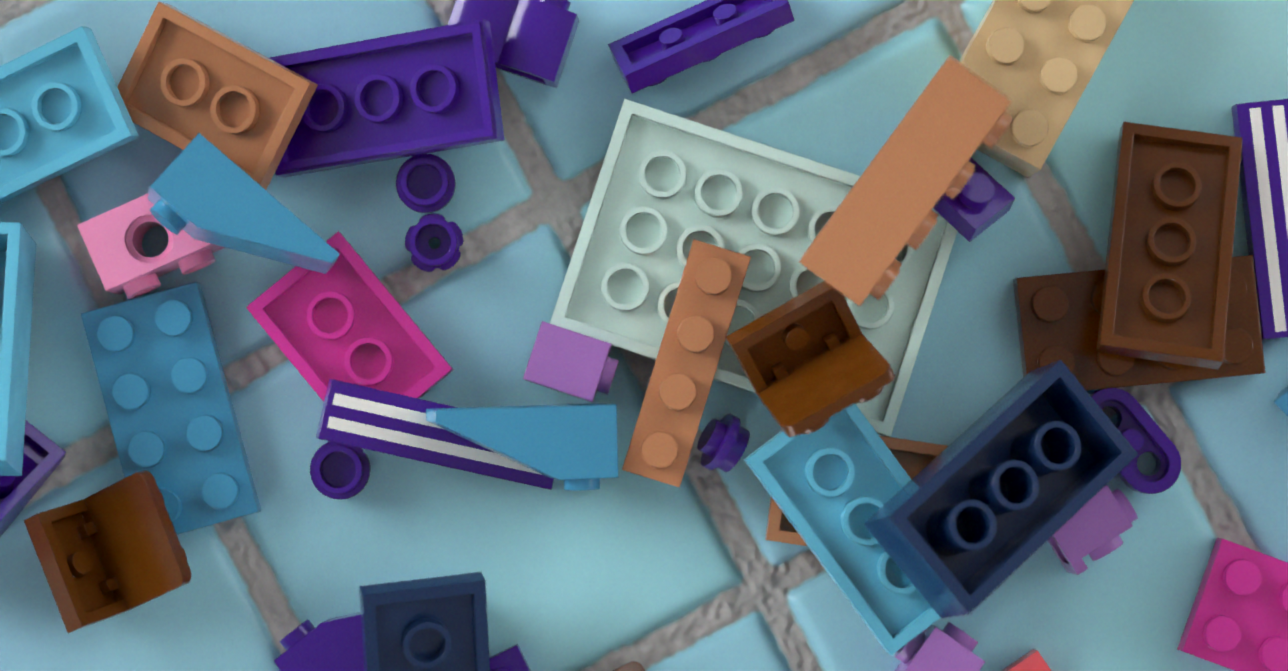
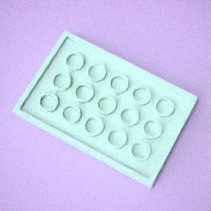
[550,99,957,437]

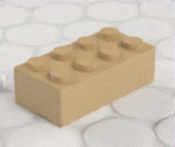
[959,0,1134,178]

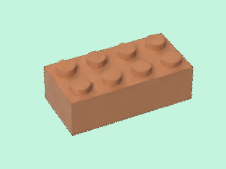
[799,55,1014,306]

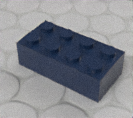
[864,360,1138,618]

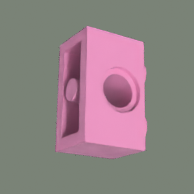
[77,194,225,299]

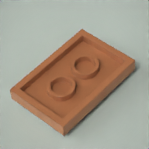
[117,1,318,190]

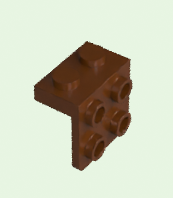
[726,281,895,437]
[24,470,192,633]

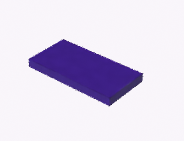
[269,19,505,177]

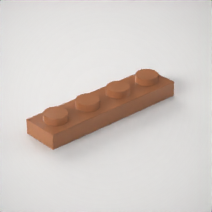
[622,239,751,488]

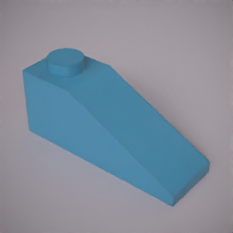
[148,133,340,274]
[426,403,618,490]

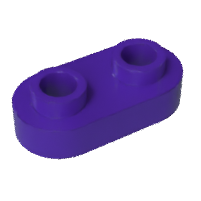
[1090,388,1181,494]

